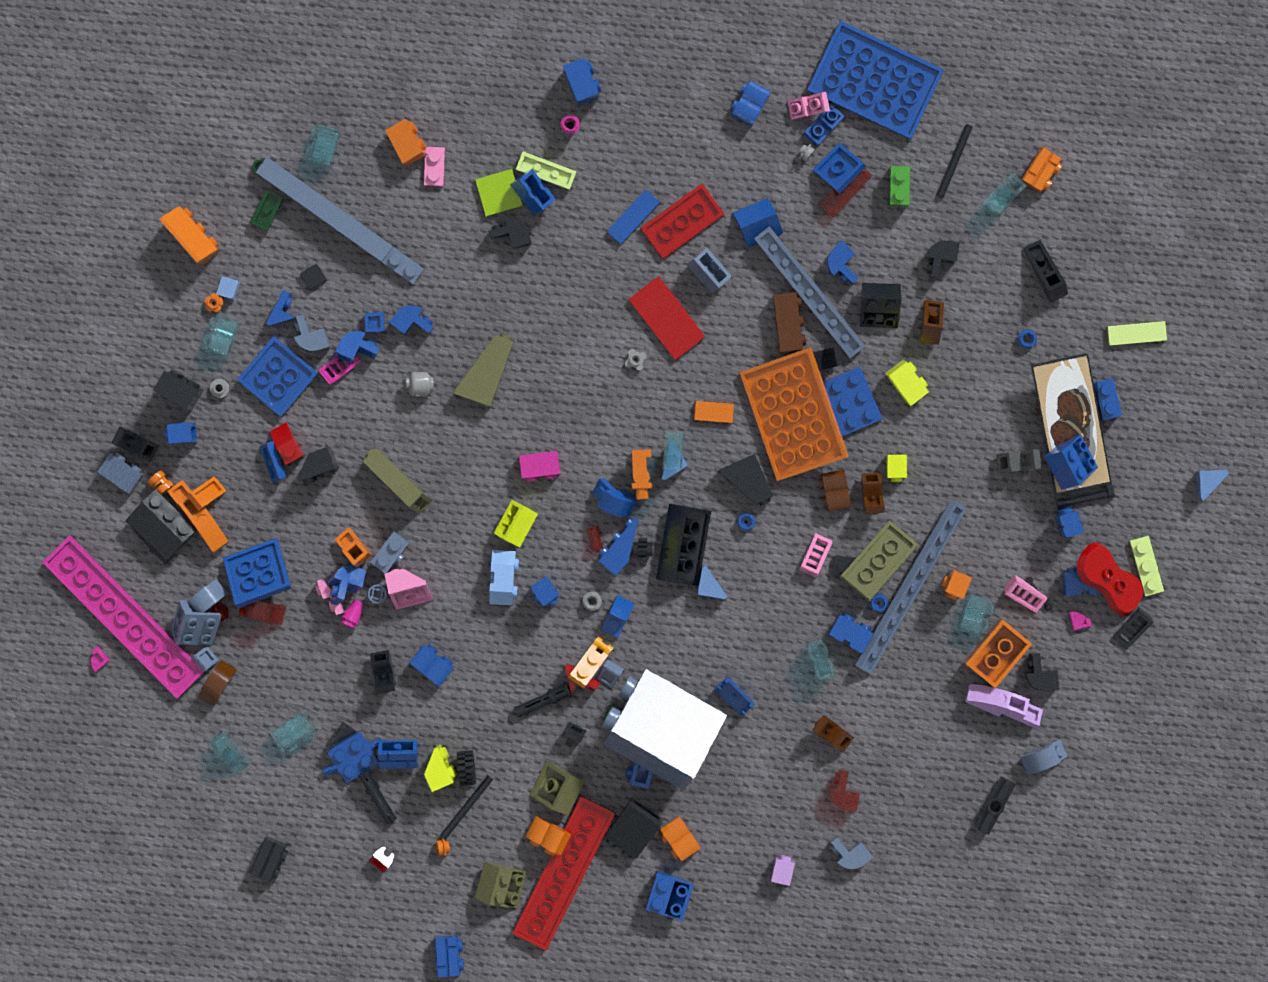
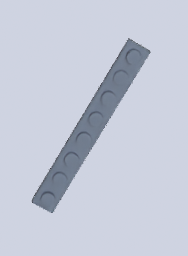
[754,226,865,358]

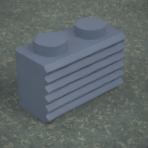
[97,452,144,494]

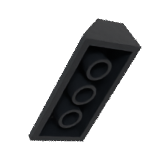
[656,504,711,586]

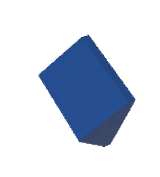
[733,198,783,248]

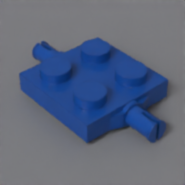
[323,731,382,783]

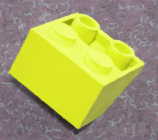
[424,744,457,792]

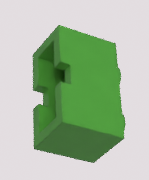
[888,166,910,207]

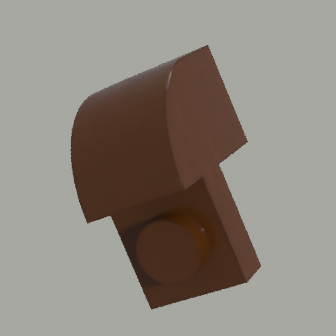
[861,472,885,515]
[198,660,237,706]
[812,715,855,752]

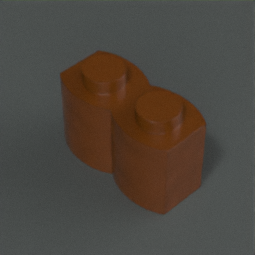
[818,470,851,512]

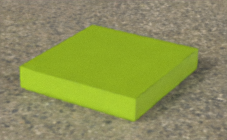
[475,169,523,217]

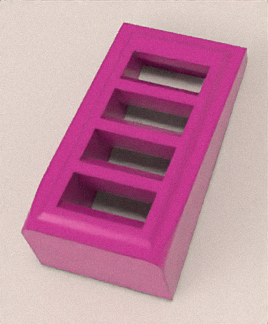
[318,354,361,385]

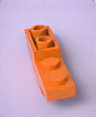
[167,480,229,553]

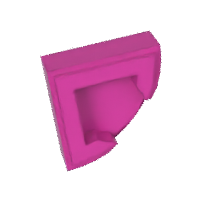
[1068,612,1092,631]
[91,646,110,673]

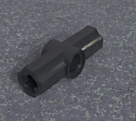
[974,776,1016,835]

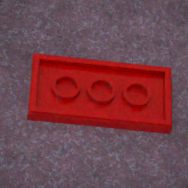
[640,184,725,260]
[628,276,705,360]

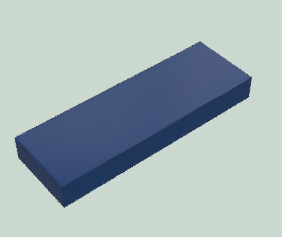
[607,189,660,245]

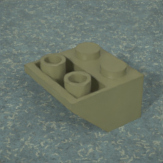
[475,861,527,908]

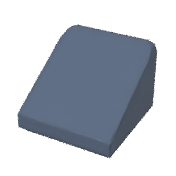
[596,659,623,688]

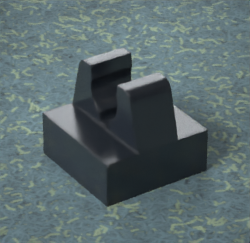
[563,722,587,747]

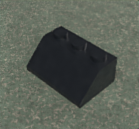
[125,489,196,561]

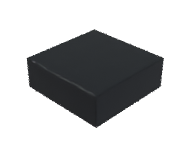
[300,263,327,290]

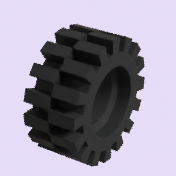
[457,750,476,786]

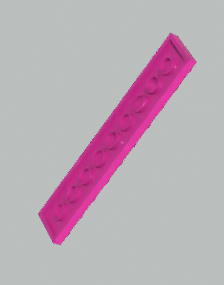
[42,535,203,699]

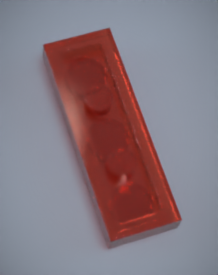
[819,169,872,218]

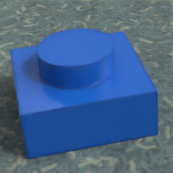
[364,312,385,333]

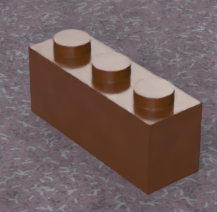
[773,292,806,353]

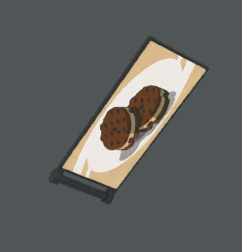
[1031,353,1115,510]

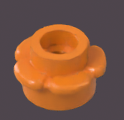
[204,294,223,312]
[436,838,450,857]

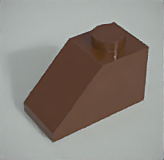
[920,300,944,345]

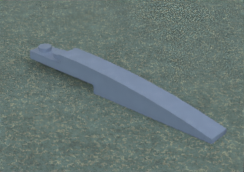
[256,157,424,284]

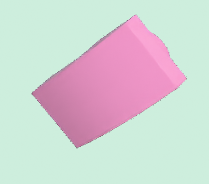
[787,92,830,120]
[315,579,345,615]

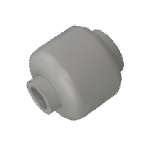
[405,372,434,397]

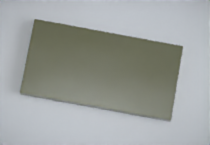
[840,520,919,602]

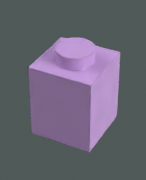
[770,855,795,886]

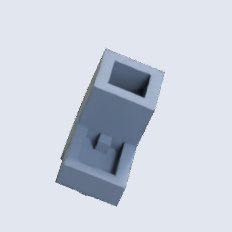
[294,314,331,352]
[187,579,228,613]
[1020,739,1068,775]
[830,836,873,869]

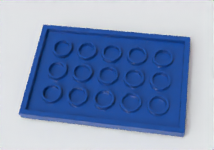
[807,21,944,140]

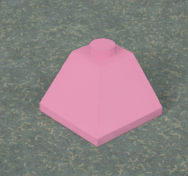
[385,569,433,610]

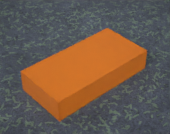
[694,401,734,423]
[187,476,226,511]

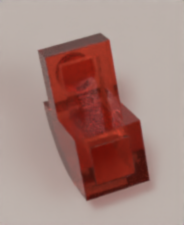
[238,600,286,625]
[829,768,860,812]

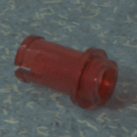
[587,526,604,551]

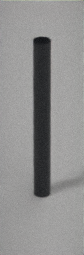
[937,124,973,198]
[440,775,493,839]

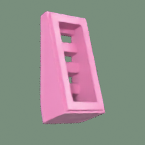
[799,533,833,578]
[1004,575,1047,613]

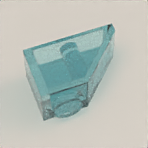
[209,730,252,775]

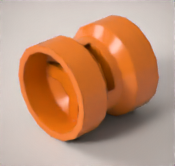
[147,470,174,495]

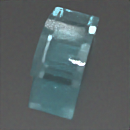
[982,172,1027,217]

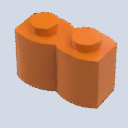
[526,816,571,856]
[659,816,701,861]

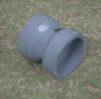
[368,584,388,604]

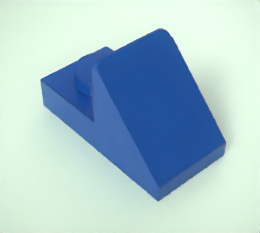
[266,290,297,326]
[601,595,635,638]

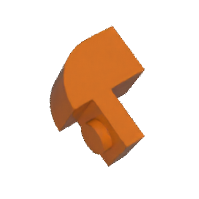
[334,527,372,567]

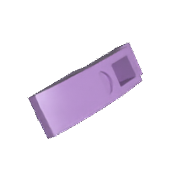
[965,684,1043,729]

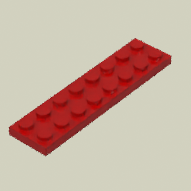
[512,796,615,951]

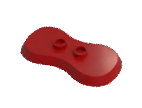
[1077,543,1143,616]

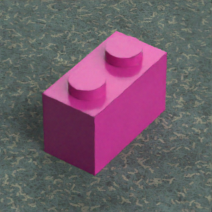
[519,451,560,482]

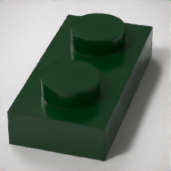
[250,189,284,232]

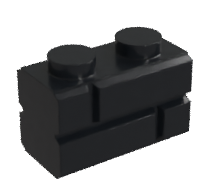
[250,836,289,882]

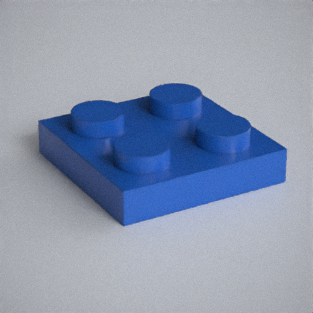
[813,142,866,194]

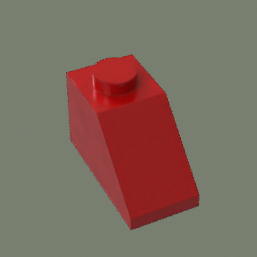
[270,422,305,465]

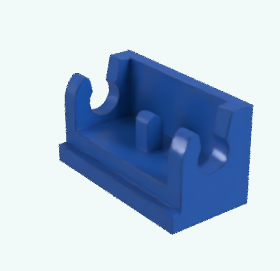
[714,676,755,716]

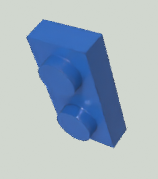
[259,441,286,483]

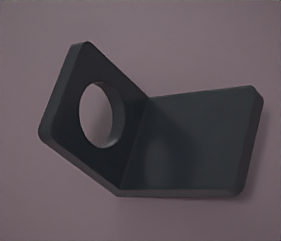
[331,722,357,744]

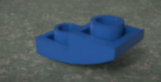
[803,103,845,147]

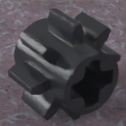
[633,538,652,561]

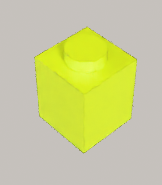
[886,455,907,482]

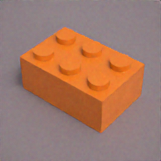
[963,619,1032,689]

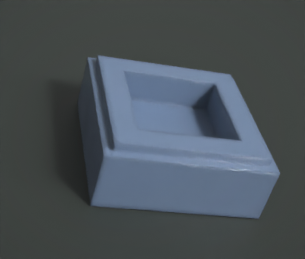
[191,646,219,673]

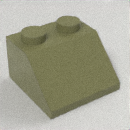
[530,761,585,815]

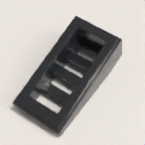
[1113,607,1154,649]

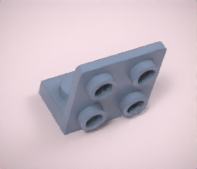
[171,600,221,645]

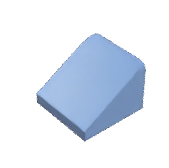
[216,276,240,300]

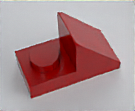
[565,663,600,693]

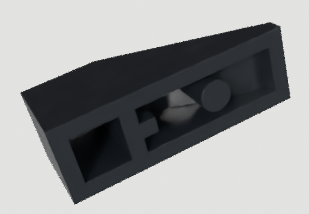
[1023,240,1068,303]

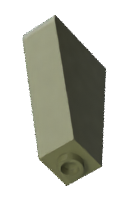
[454,333,514,407]
[363,448,433,514]

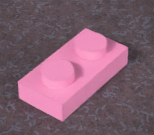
[424,147,445,186]

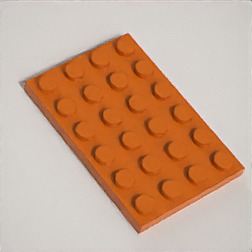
[739,347,849,481]

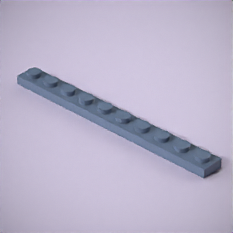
[855,499,967,674]

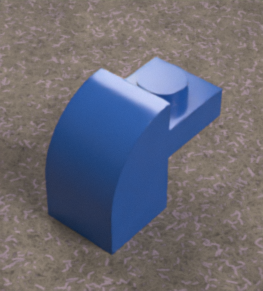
[827,240,858,284]
[389,305,434,335]
[334,331,380,364]
[592,478,638,516]
[327,566,366,606]

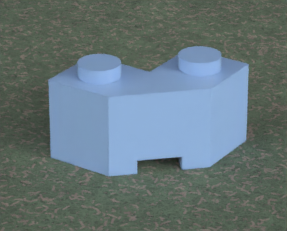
[489,550,519,605]

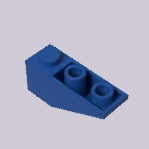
[598,517,638,576]

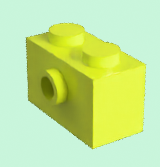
[885,360,929,406]
[494,500,538,547]

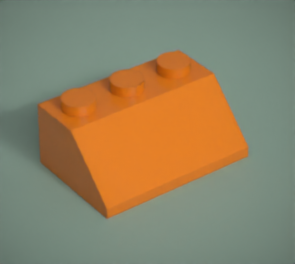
[159,206,220,266]

